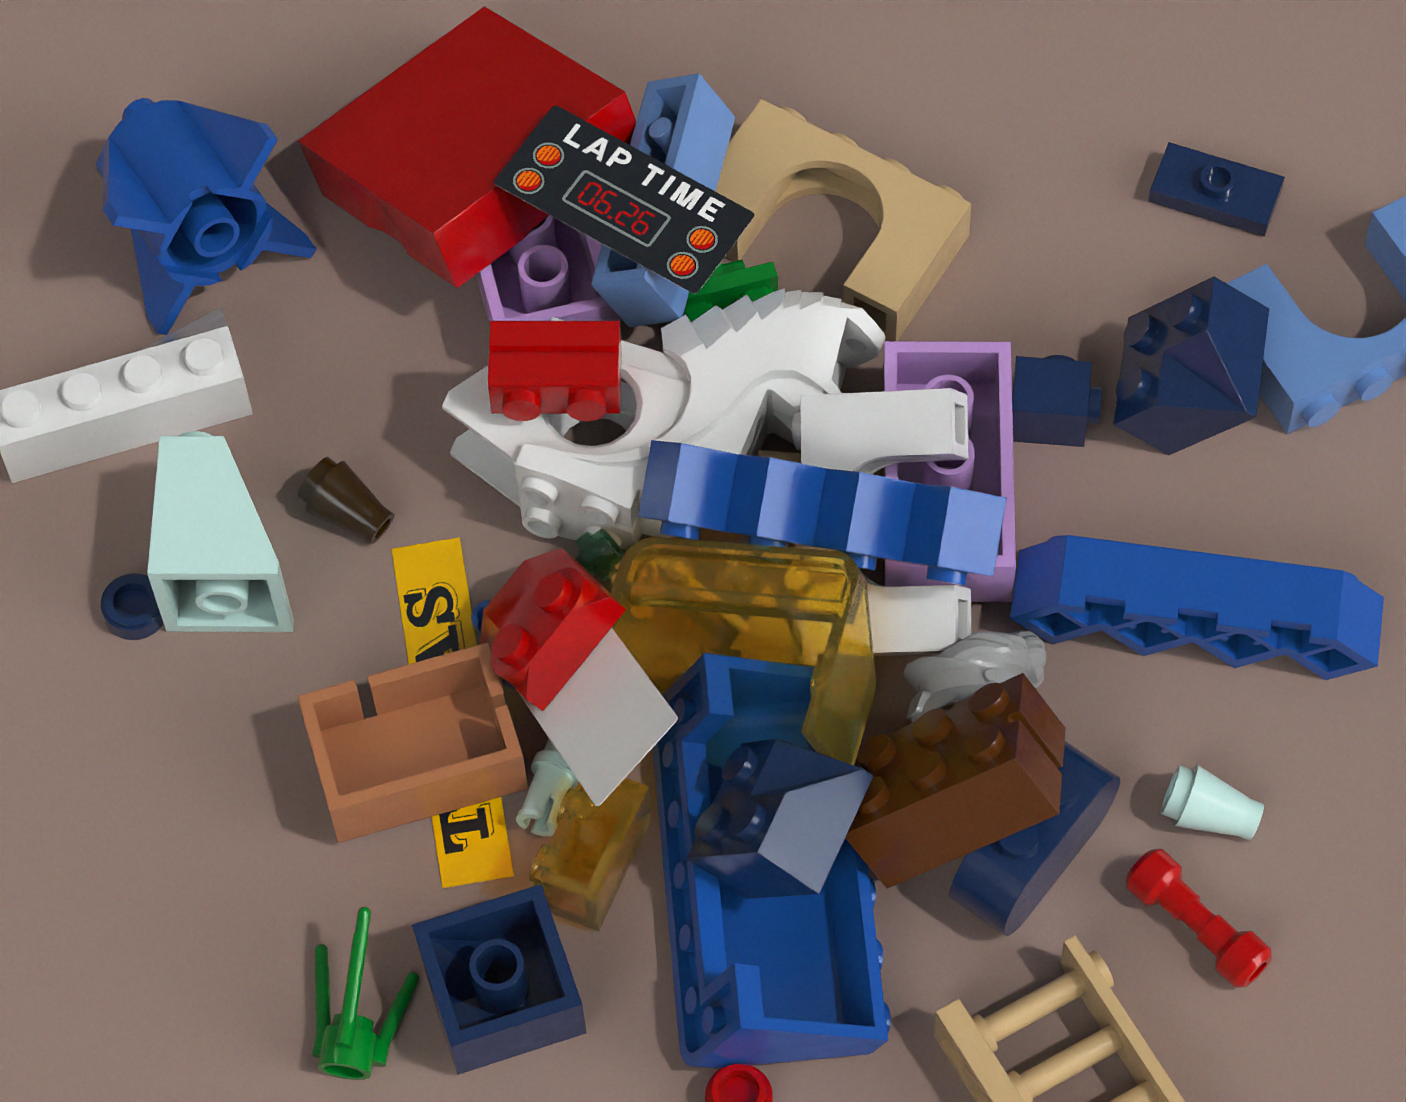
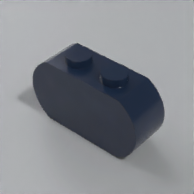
[949,741,1120,936]

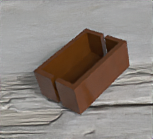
[845,673,1066,889]

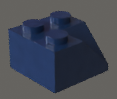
[1113,276,1269,455]
[686,739,873,899]
[412,884,587,1075]

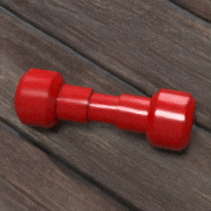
[1126,849,1272,988]

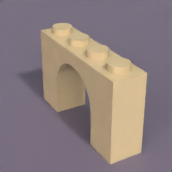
[716,99,972,341]

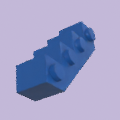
[638,440,1007,586]
[1010,535,1384,680]

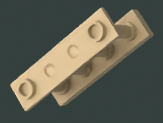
[934,935,1185,1102]

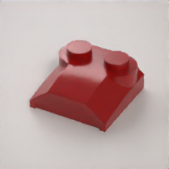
[480,548,626,711]

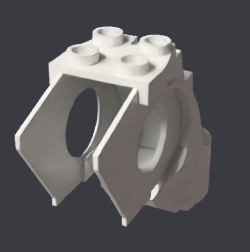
[442,288,885,557]

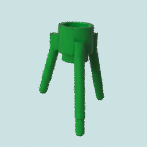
[312,906,419,1080]

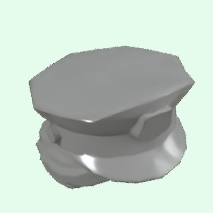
[903,630,1046,723]

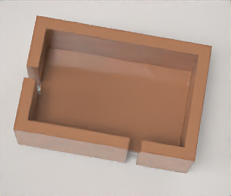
[297,642,528,843]

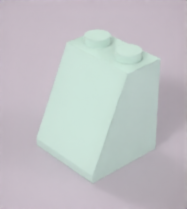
[147,431,294,632]

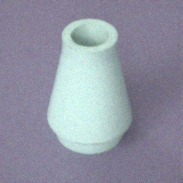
[1160,765,1264,841]

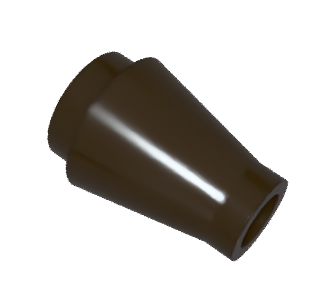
[298,457,395,544]

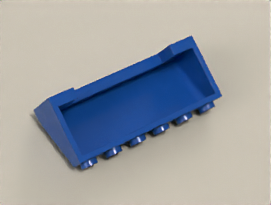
[653,653,891,1069]

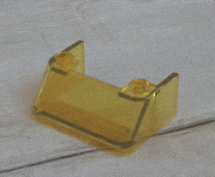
[610,537,877,765]

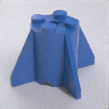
[96,98,317,335]

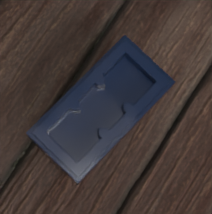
[1149,142,1285,237]

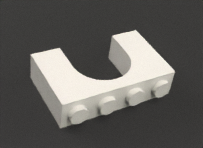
[792,388,972,658]

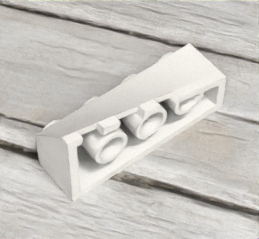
[0,307,253,483]

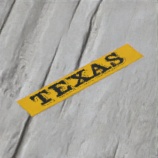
[391,537,514,889]

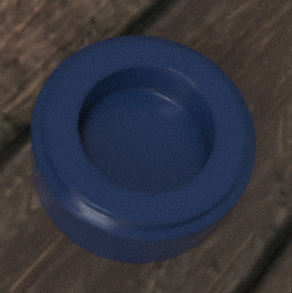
[100,573,164,640]

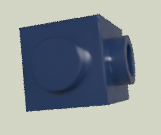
[1012,355,1102,447]

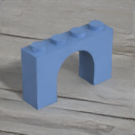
[1227,196,1406,434]

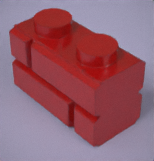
[488,321,622,421]

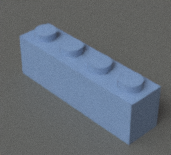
[591,73,735,327]

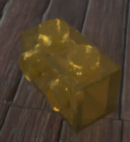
[529,778,652,932]

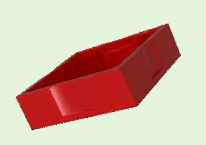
[298,6,637,288]

